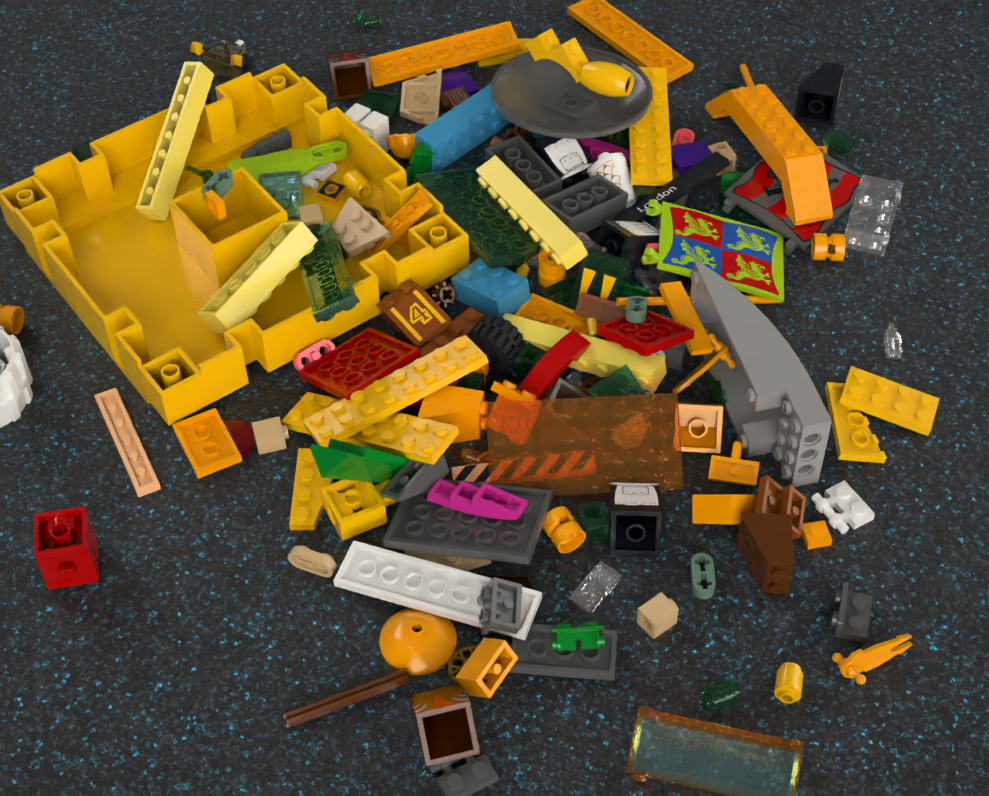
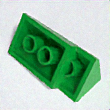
[310,438,410,483]

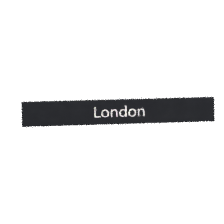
[584,152,730,251]

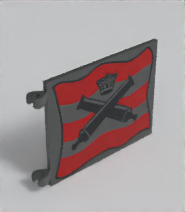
[721,149,872,255]

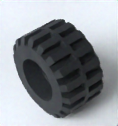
[466,314,526,375]

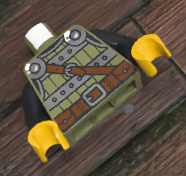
[190,40,249,79]

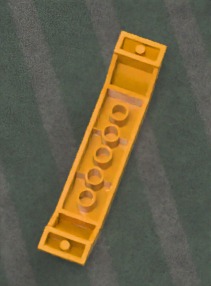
[705,84,833,226]

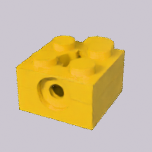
[320,480,398,541]

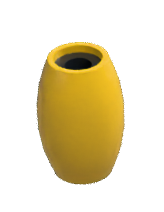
[580,61,634,97]

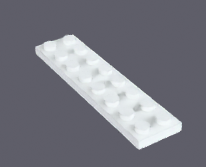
[333,540,542,640]

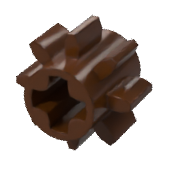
[504,125,530,143]
[429,281,457,308]

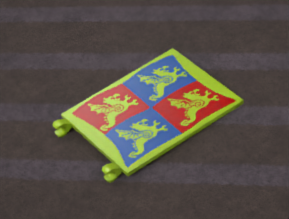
[641,199,784,302]

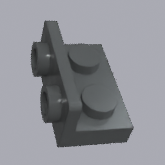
[479,577,522,635]
[831,582,872,643]

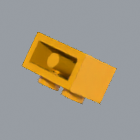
[455,638,518,698]

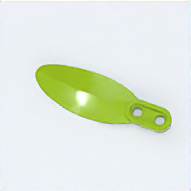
[227,140,348,183]

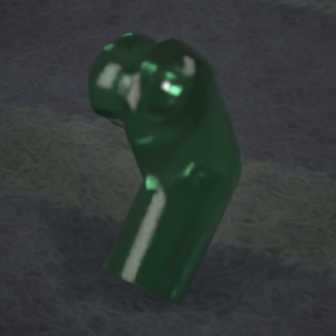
[353,11,379,27]

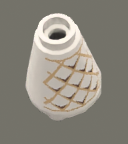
[587,152,636,209]

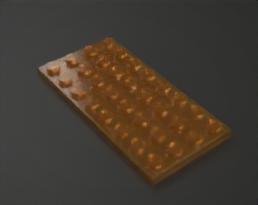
[486,393,684,496]

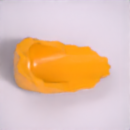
[387,133,415,159]

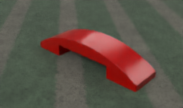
[518,329,591,402]

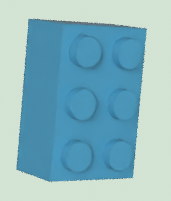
[451,256,531,317]

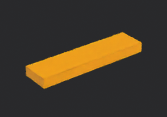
[367,188,433,257]
[658,281,714,356]

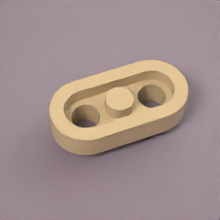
[288,545,337,577]

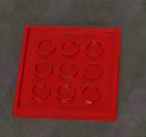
[298,327,421,400]

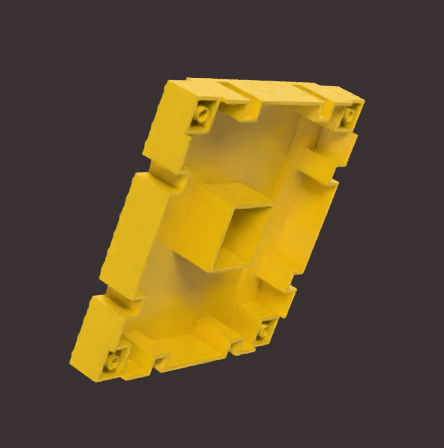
[0,63,470,426]

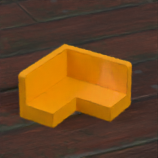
[692,494,757,525]

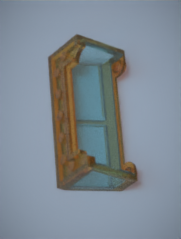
[625,705,805,796]

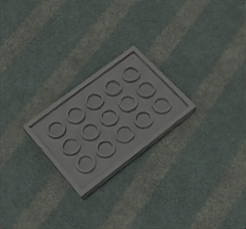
[383,479,553,565]

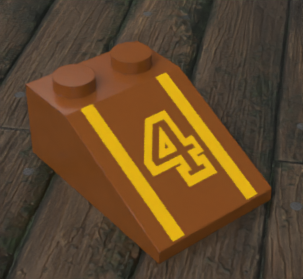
[376,279,453,348]

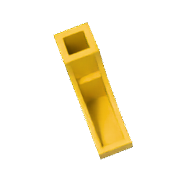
[526,28,589,83]

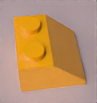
[673,402,723,454]

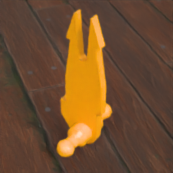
[672,333,736,394]
[832,634,913,685]

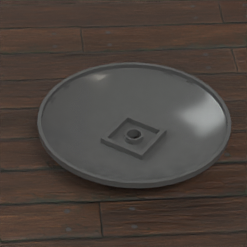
[491,46,652,139]

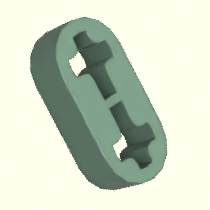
[202,169,234,201]
[625,296,648,323]
[690,553,716,599]

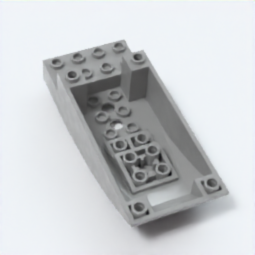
[690,261,832,487]

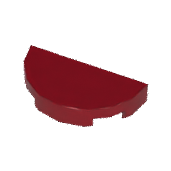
[223,420,255,458]

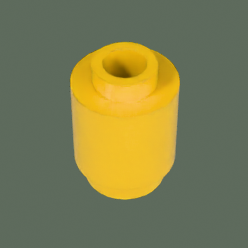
[343,170,371,199]
[774,662,803,704]

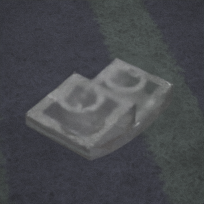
[569,561,622,614]

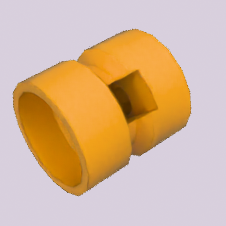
[811,233,845,261]
[538,250,566,288]
[0,303,24,335]
[543,506,586,554]

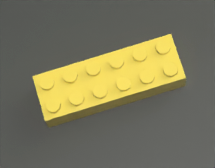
[197,221,318,334]

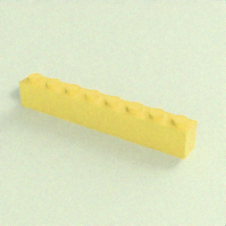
[135,62,214,221]
[476,155,588,270]
[503,313,667,391]

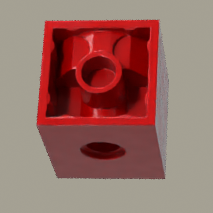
[34,506,99,590]

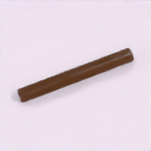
[283,668,410,728]

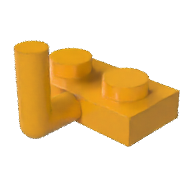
[708,441,760,487]

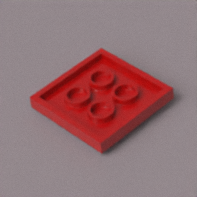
[596,309,695,357]

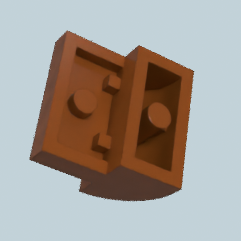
[754,475,806,539]

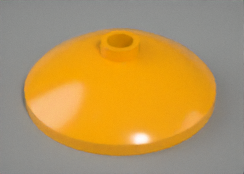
[379,608,457,675]

